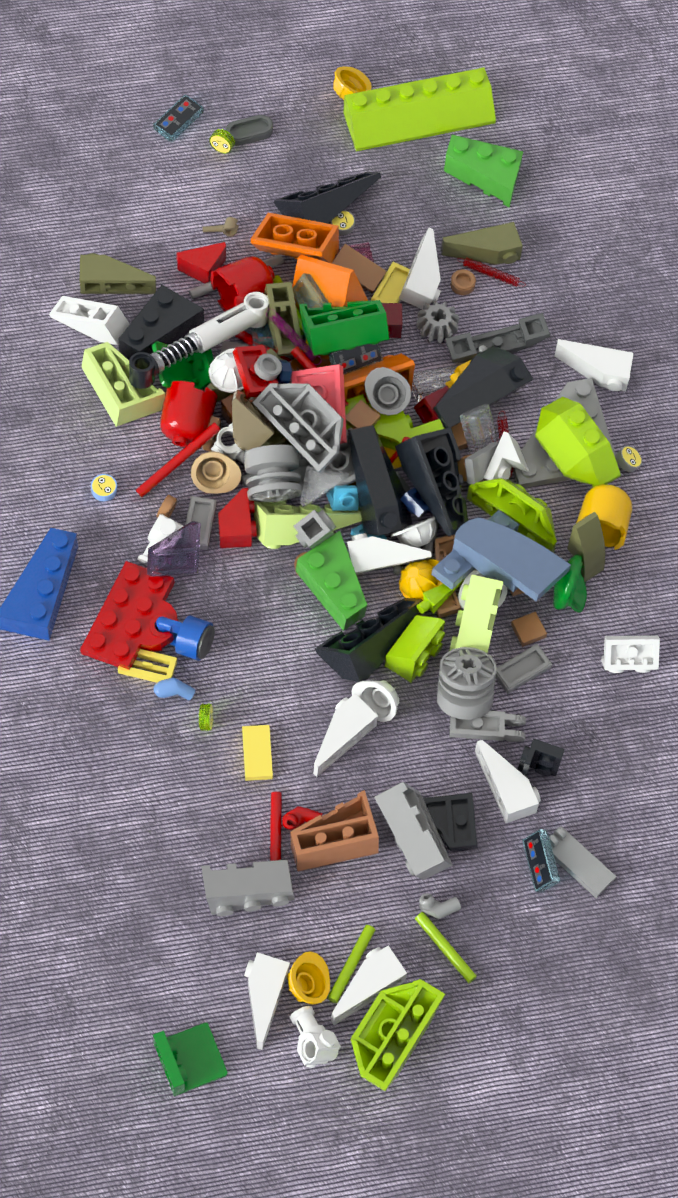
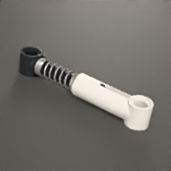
[129,292,269,389]

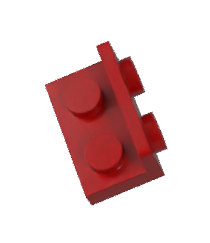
[232,345,278,397]

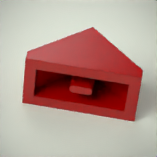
[176,242,226,284]

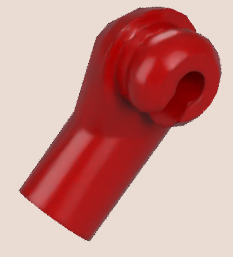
[282,806,323,830]

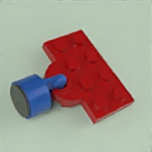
[80,561,215,670]

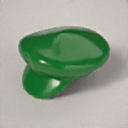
[553,554,587,613]

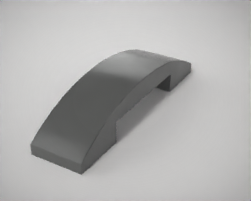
[445,313,550,363]

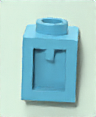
[326,485,359,511]

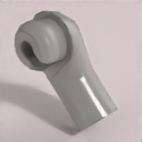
[419,893,461,919]

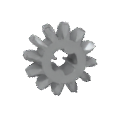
[416,299,459,344]

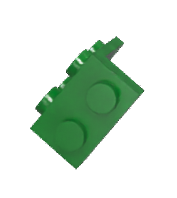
[152,341,214,391]

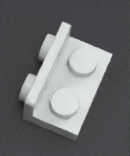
[601,635,660,673]

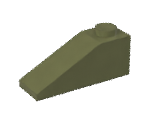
[441,222,523,265]
[79,253,156,294]
[264,282,304,356]

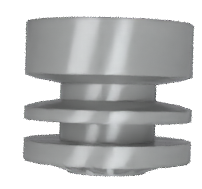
[244,445,303,502]
[437,647,496,720]

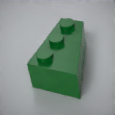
[299,300,389,356]

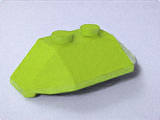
[535,397,621,487]
[466,478,557,553]
[350,979,445,1091]

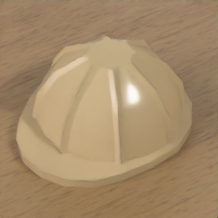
[191,451,241,494]

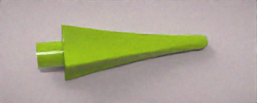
[417,570,474,614]

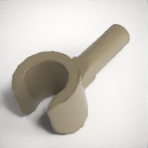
[203,217,239,237]

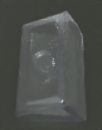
[460,404,499,454]

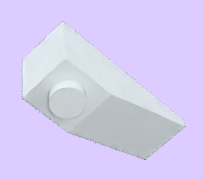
[399,228,441,310]
[49,296,130,345]
[555,339,633,391]
[347,533,432,574]
[313,693,378,777]
[475,740,541,823]
[331,945,407,1025]
[244,952,290,1050]

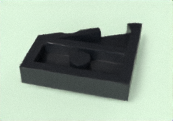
[423,793,478,851]

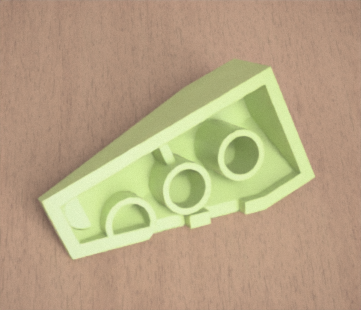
[253,500,362,549]

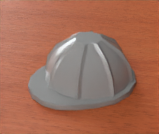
[364,367,411,415]

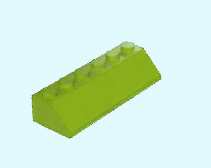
[343,67,496,152]

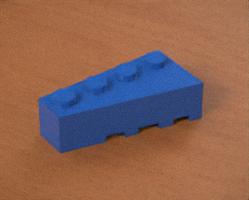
[0,528,78,641]

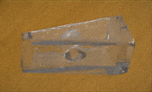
[412,366,457,403]

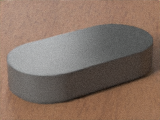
[226,115,273,146]

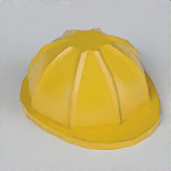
[333,66,372,100]
[399,559,443,600]
[287,951,330,1005]

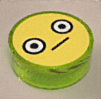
[209,129,235,154]
[199,703,213,731]

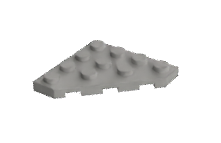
[513,378,619,488]

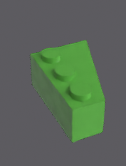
[444,135,523,208]
[295,531,367,631]

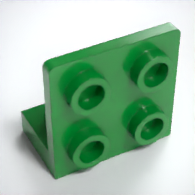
[153,1022,228,1097]

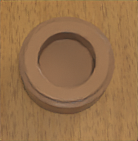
[450,269,476,295]
[156,494,178,518]

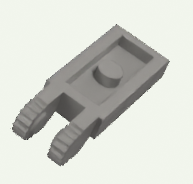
[449,711,526,742]

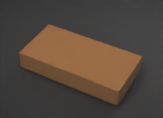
[332,244,387,293]

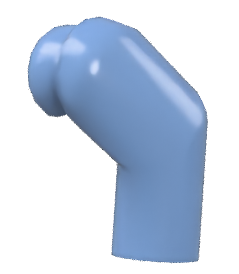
[153,677,195,701]

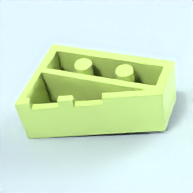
[82,342,166,427]
[449,574,503,653]

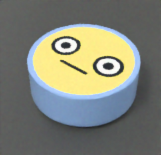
[91,474,117,501]

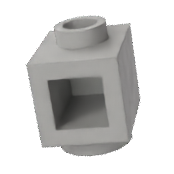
[294,509,336,549]

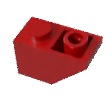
[218,488,257,548]

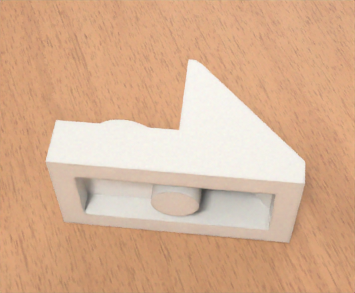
[483,432,529,481]

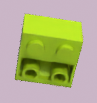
[385,615,445,683]

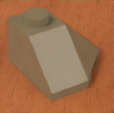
[232,390,275,451]

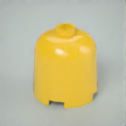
[576,484,632,550]

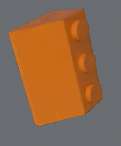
[251,212,339,263]
[292,254,368,311]
[344,353,415,402]

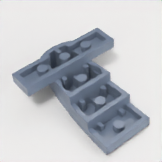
[431,510,571,601]

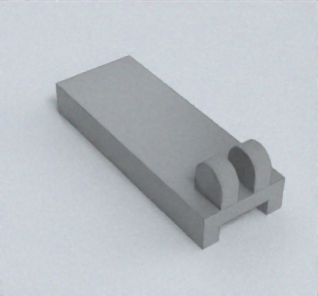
[542,826,616,898]

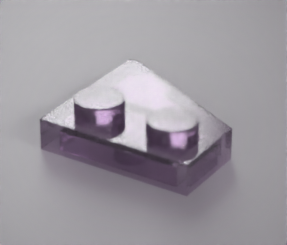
[147,521,201,577]

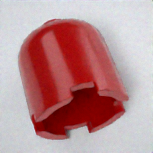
[210,256,275,312]
[160,381,218,447]

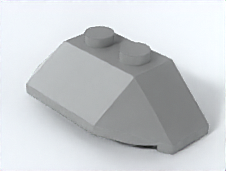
[252,383,344,473]

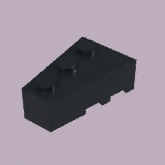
[118,285,204,360]

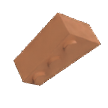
[290,790,379,871]

